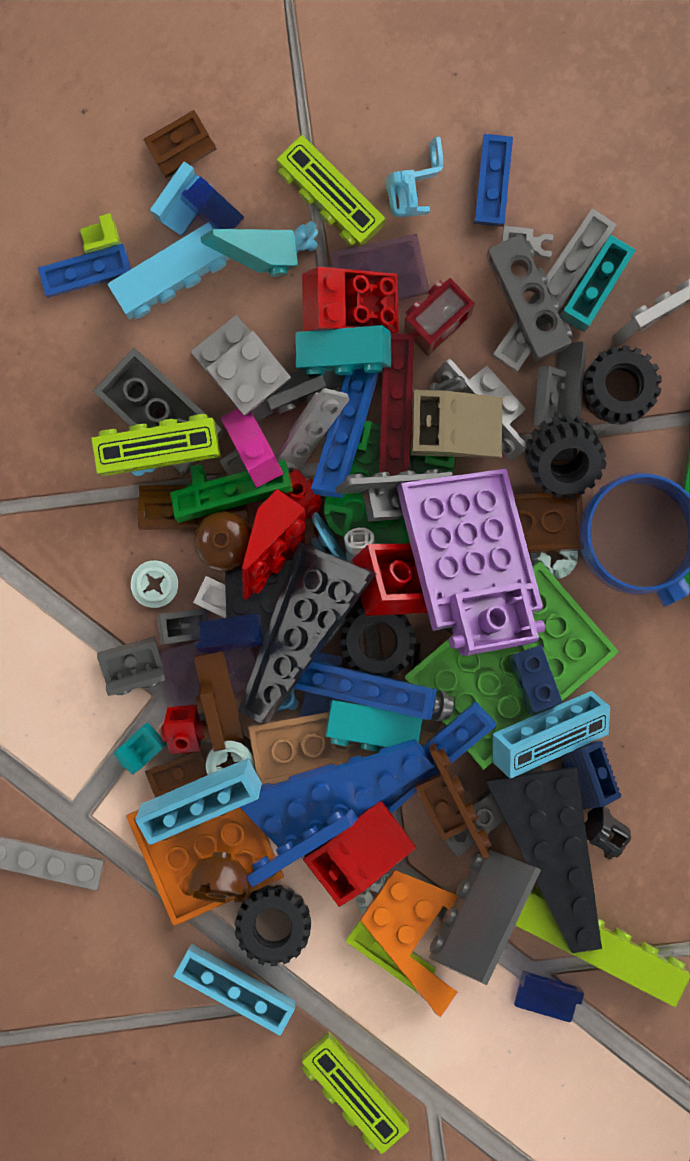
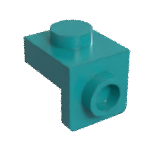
[113,722,167,775]

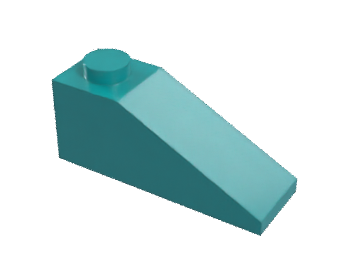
[200,229,298,277]

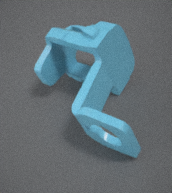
[385,137,443,217]

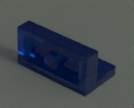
[180,176,244,229]
[195,614,263,653]
[514,970,584,1022]

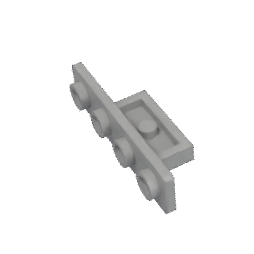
[434,359,527,461]
[276,388,349,473]

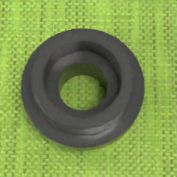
[432,690,454,721]

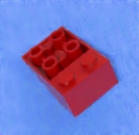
[302,267,399,333]
[242,489,306,600]
[303,800,416,907]

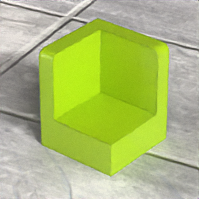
[80,213,121,254]

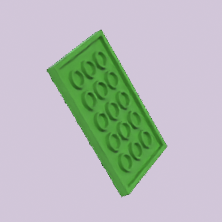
[403,561,619,770]

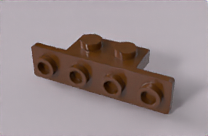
[194,650,246,768]
[415,743,492,859]

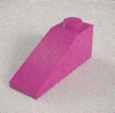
[221,409,284,487]

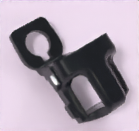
[585,806,631,860]

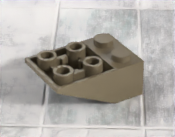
[411,390,503,458]

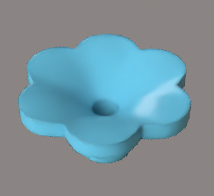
[294,221,318,253]

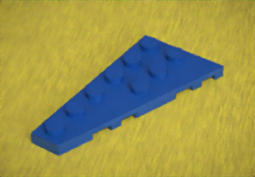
[240,739,434,848]

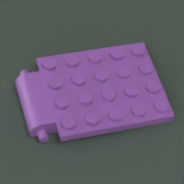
[396,469,545,656]

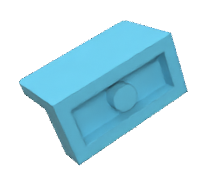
[150,162,214,236]

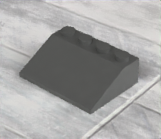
[429,850,541,985]

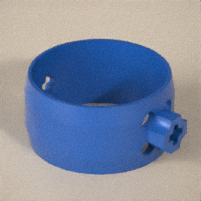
[580,473,690,607]

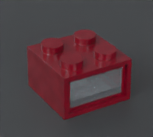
[404,278,475,356]

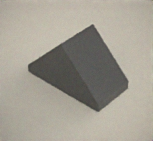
[156,608,211,645]

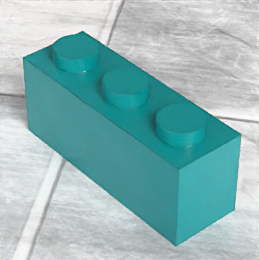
[560,234,636,333]
[296,325,391,377]
[325,700,422,752]

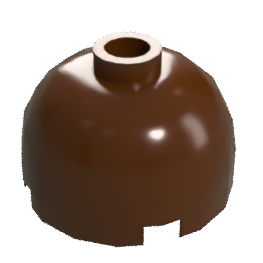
[194,511,252,572]
[187,852,249,903]

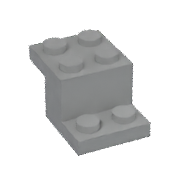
[191,315,291,417]

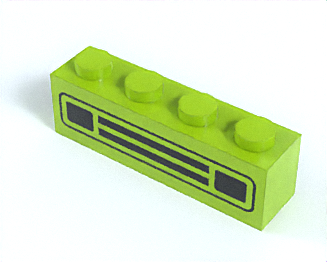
[277,135,386,250]
[91,414,221,477]
[301,1031,409,1154]

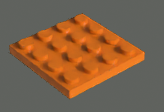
[126,807,284,926]

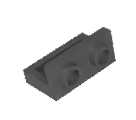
[97,636,166,696]

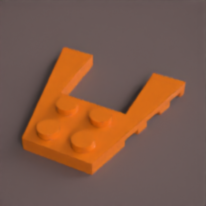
[359,870,458,1017]

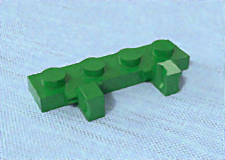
[170,460,293,523]

